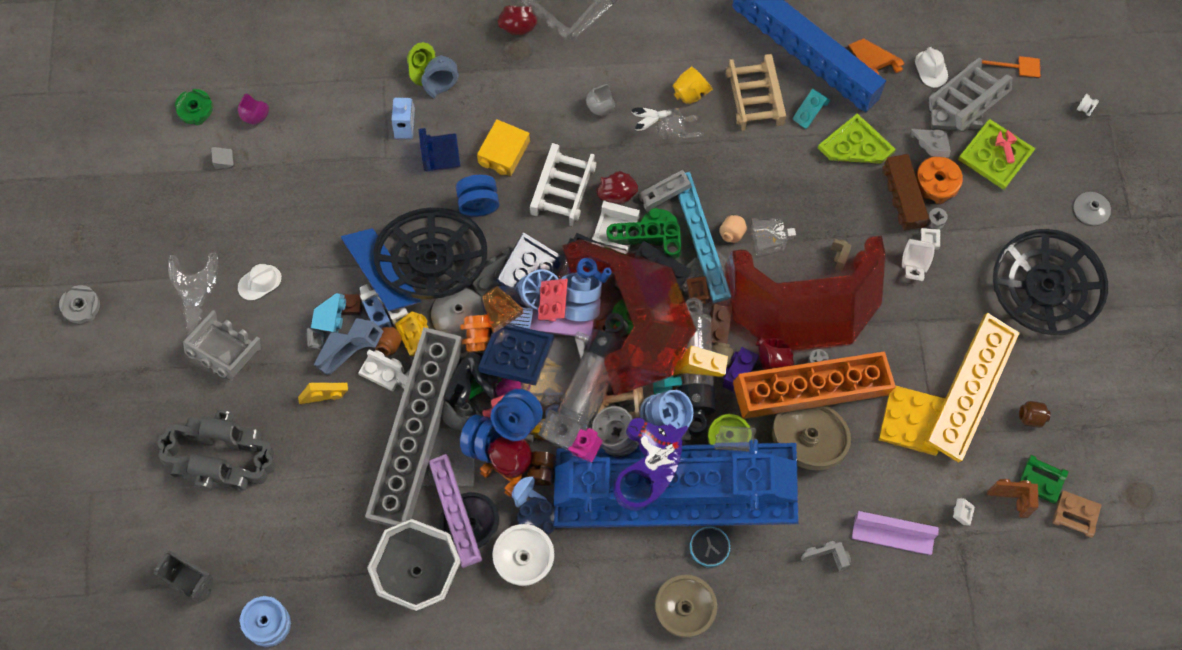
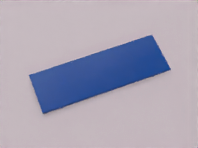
[341,228,421,311]

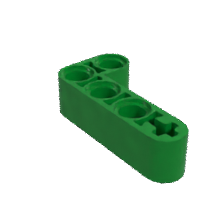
[606,221,681,260]

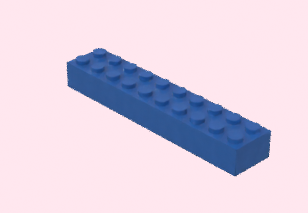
[732,0,886,113]

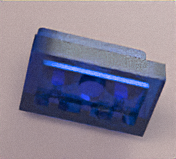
[418,128,460,172]

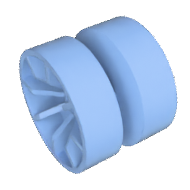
[515,269,558,311]
[561,273,602,321]

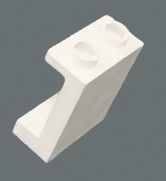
[592,201,640,257]

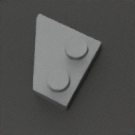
[910,129,951,157]

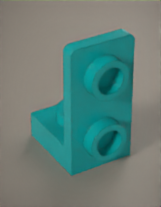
[792,89,831,129]

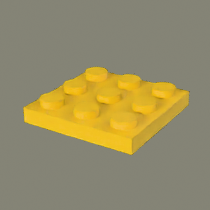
[878,385,945,456]

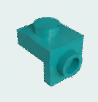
[652,374,682,395]

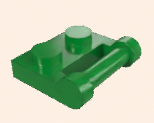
[1019,455,1069,504]

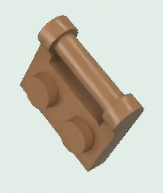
[1052,490,1102,538]

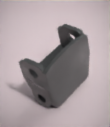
[153,550,214,602]

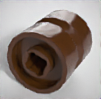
[527,451,556,486]

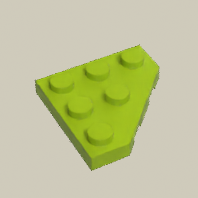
[818,113,896,164]

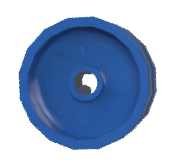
[455,175,499,217]
[490,389,543,441]
[460,415,501,463]

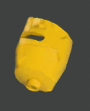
[672,66,713,104]

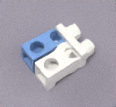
[360,284,408,328]

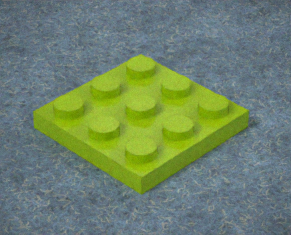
[958,119,1035,190]

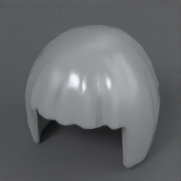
[586,84,615,116]

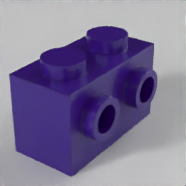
[722,347,759,393]

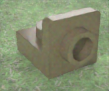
[831,239,852,272]

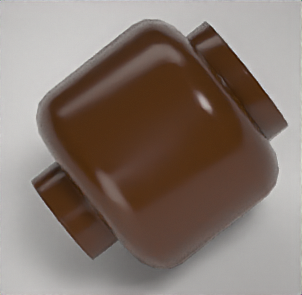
[1019,401,1051,428]

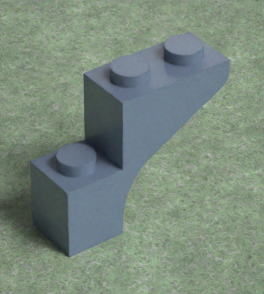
[314,318,384,375]

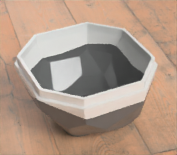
[367,519,461,611]

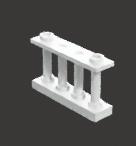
[530,143,597,226]

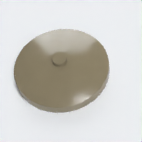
[772,405,851,470]

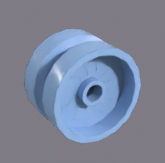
[240,596,291,647]

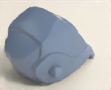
[421,55,459,98]

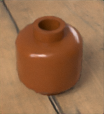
[375,327,402,356]

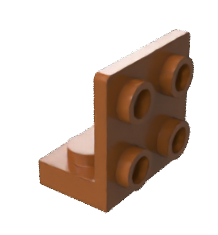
[987,479,1039,518]

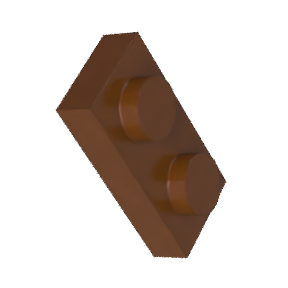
[707,304,732,344]

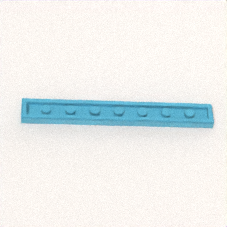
[678,172,731,303]

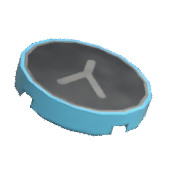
[690,527,730,568]

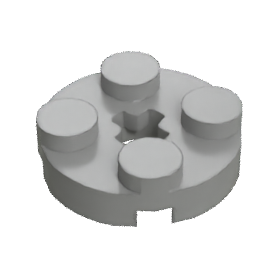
[59,285,100,324]

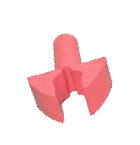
[995,130,1017,164]

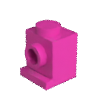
[568,428,603,463]

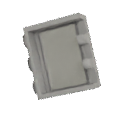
[183,310,261,381]

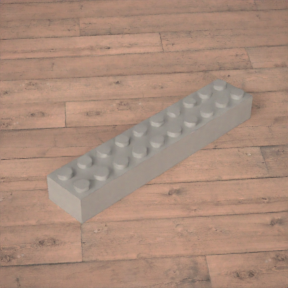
[365,327,464,527]

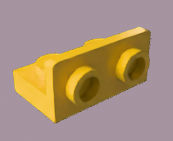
[395,311,428,357]

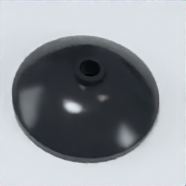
[439,492,499,548]

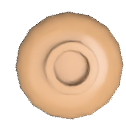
[719,215,747,243]

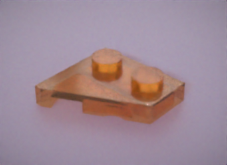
[483,286,523,333]

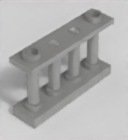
[929,57,1012,131]

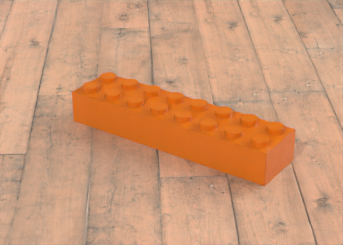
[733,351,896,419]

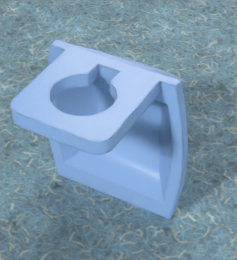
[512,476,547,508]

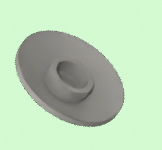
[1073,192,1111,226]

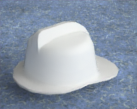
[915,47,948,88]
[238,264,281,300]

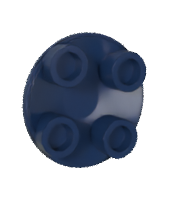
[517,498,555,535]

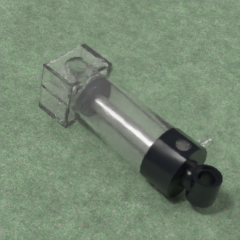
[537,313,629,451]

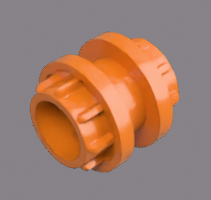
[460,315,495,352]

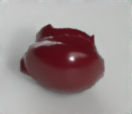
[498,5,538,35]
[596,171,638,205]
[755,336,794,370]
[487,436,531,478]

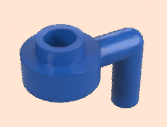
[577,258,612,283]

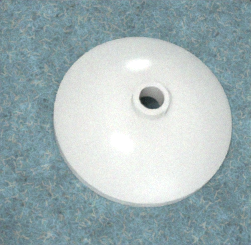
[493,524,554,586]

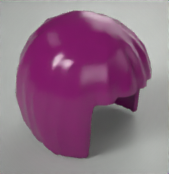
[238,93,269,125]

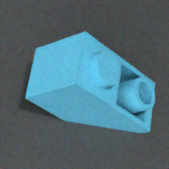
[311,293,346,333]

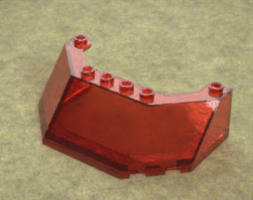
[724,236,886,351]
[562,239,696,396]

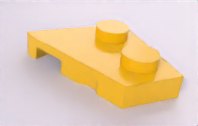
[298,383,348,404]

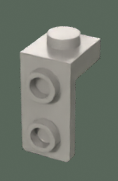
[801,541,851,572]

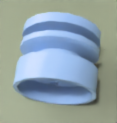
[639,390,693,429]

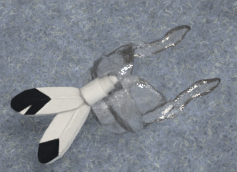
[632,107,704,140]

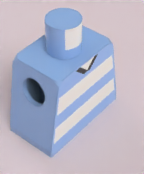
[392,98,415,139]

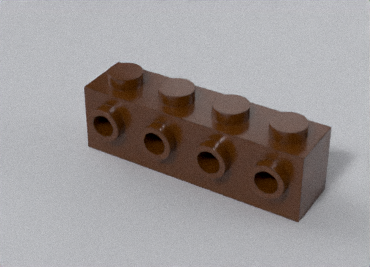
[882,154,929,231]

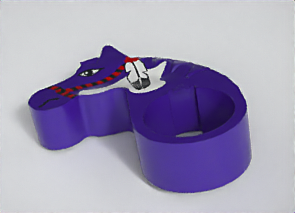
[614,418,688,511]

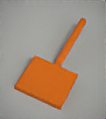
[982,56,1041,78]

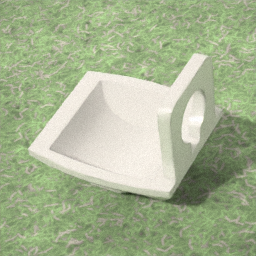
[902,239,935,281]

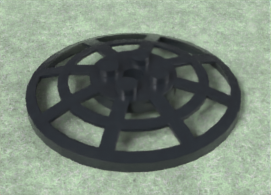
[373,207,488,299]
[993,229,1108,335]

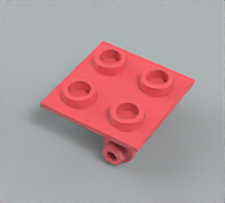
[538,279,568,322]

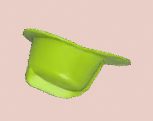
[407,42,435,86]

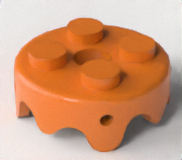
[915,157,963,204]

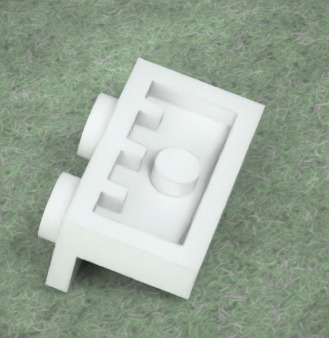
[358,350,404,391]

